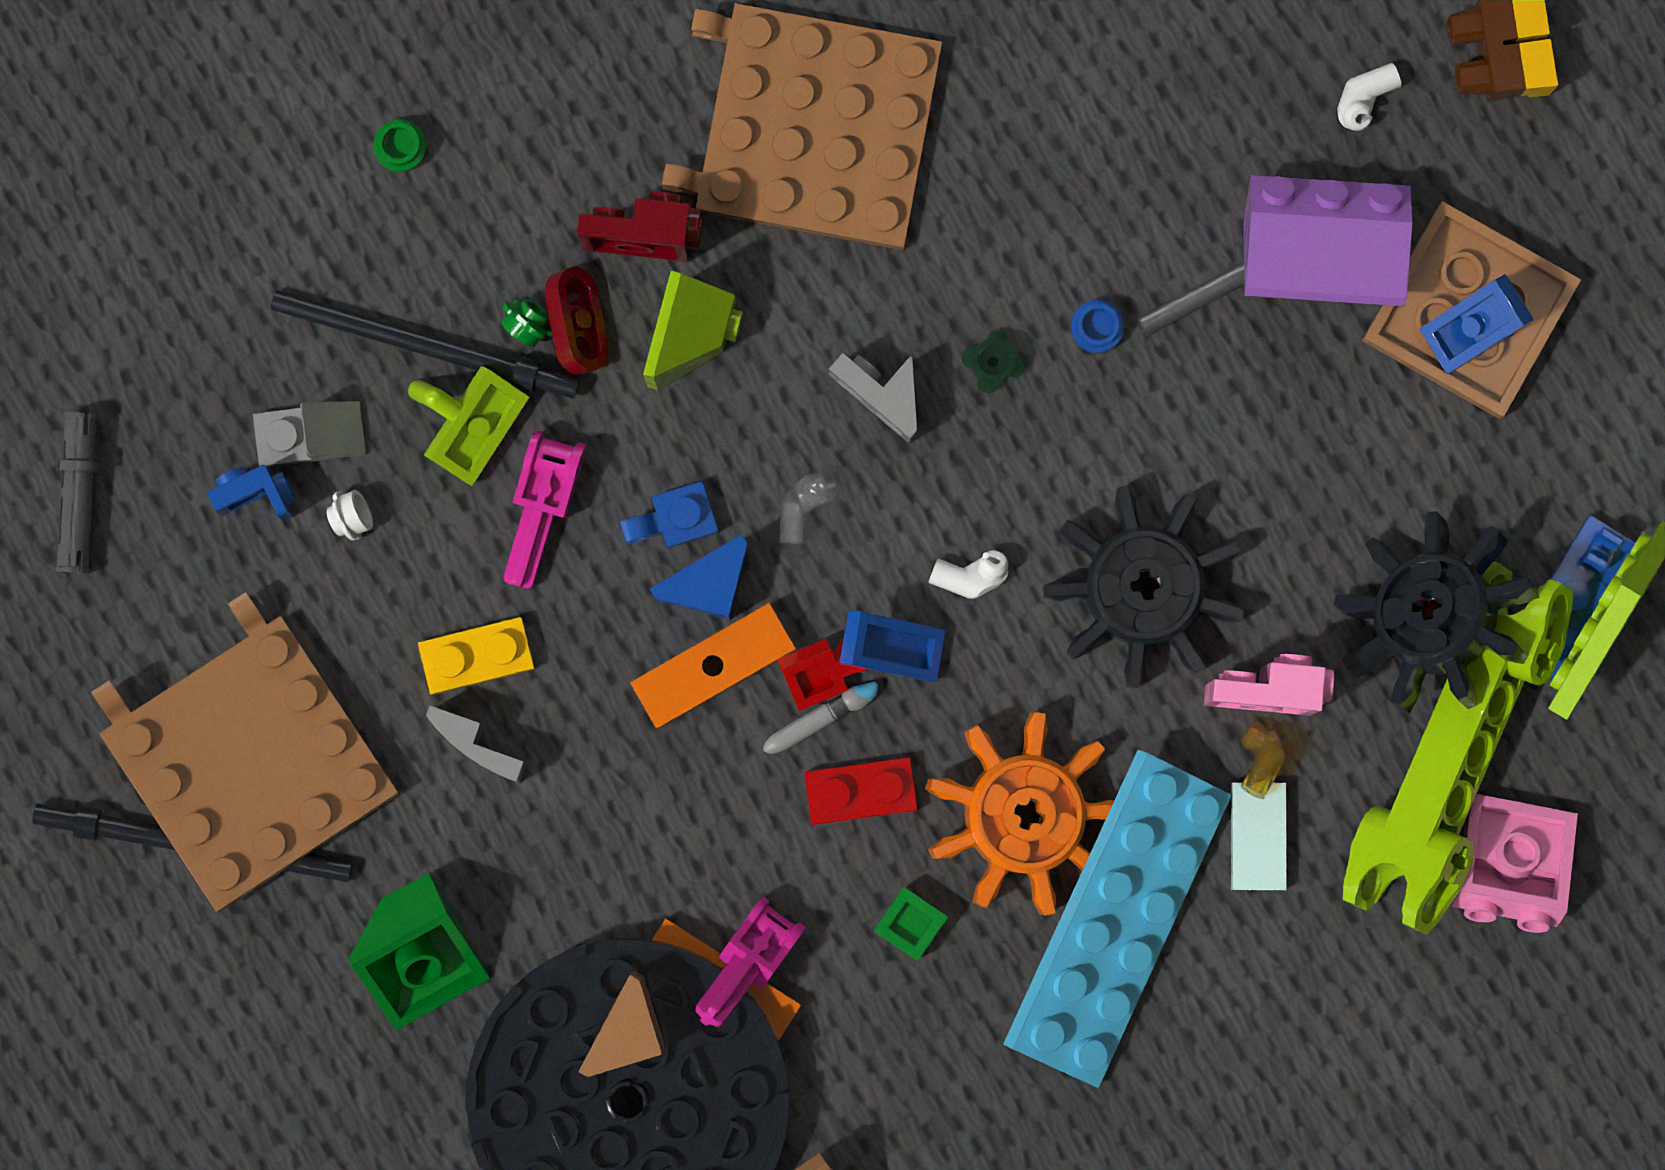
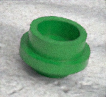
[373,119,427,173]

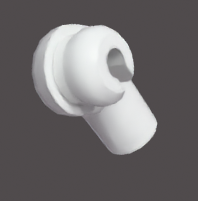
[1337,63,1401,131]
[928,550,1009,599]

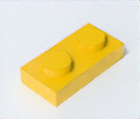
[418,617,535,695]

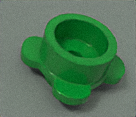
[501,298,552,347]

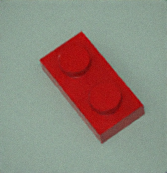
[804,757,917,825]

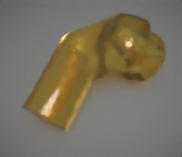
[1241,722,1285,799]

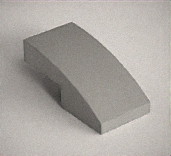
[426,705,527,783]

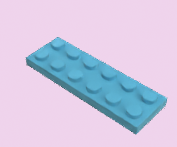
[1003,750,1232,1088]

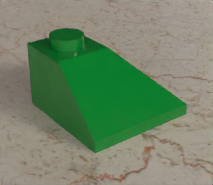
[348,873,490,1031]

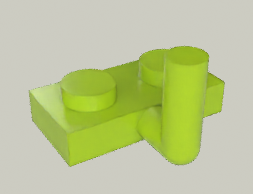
[408,366,529,486]

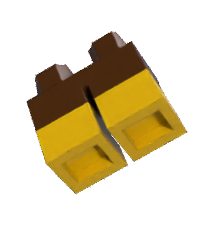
[1446,0,1558,102]

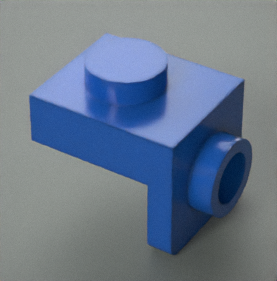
[206,464,296,521]

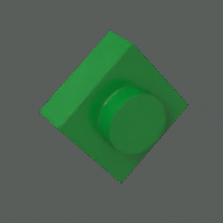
[873,886,948,961]

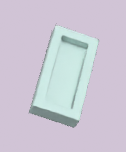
[1231,783,1286,890]

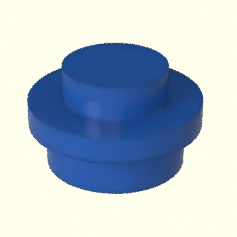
[1071,300,1124,353]

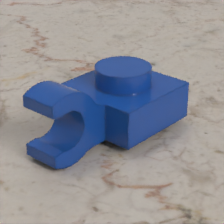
[620,481,718,549]

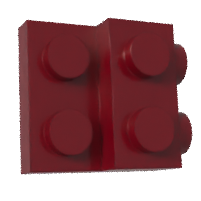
[577,191,703,263]

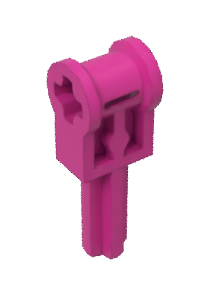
[503,429,587,589]
[696,896,807,1027]

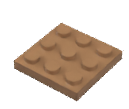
[1362,201,1581,419]

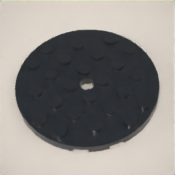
[465,938,790,1170]

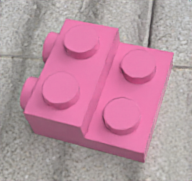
[1204,654,1334,716]
[1452,794,1578,933]

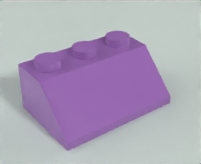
[1243,175,1412,306]

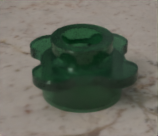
[962,331,1024,393]

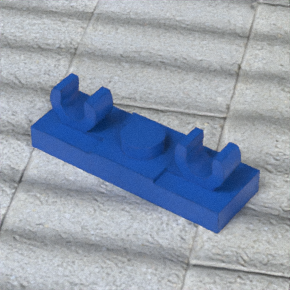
[1550,515,1635,679]

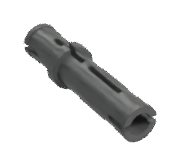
[55,412,100,574]

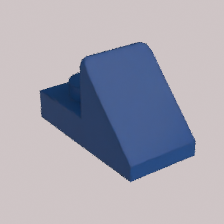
[1419,274,1534,374]

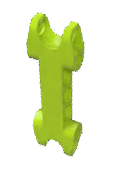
[1342,562,1573,935]

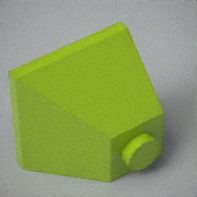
[643,271,743,390]

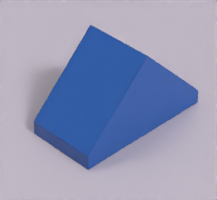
[650,534,749,620]

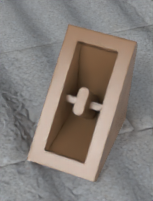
[578,971,666,1077]

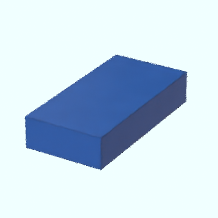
[839,610,945,682]

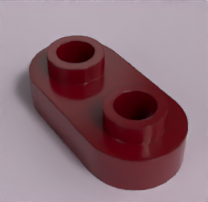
[545,267,609,375]

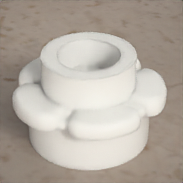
[327,490,373,540]

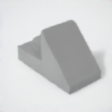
[829,353,917,443]
[253,401,367,467]

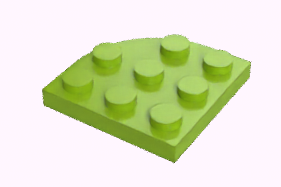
[1548,520,1665,720]

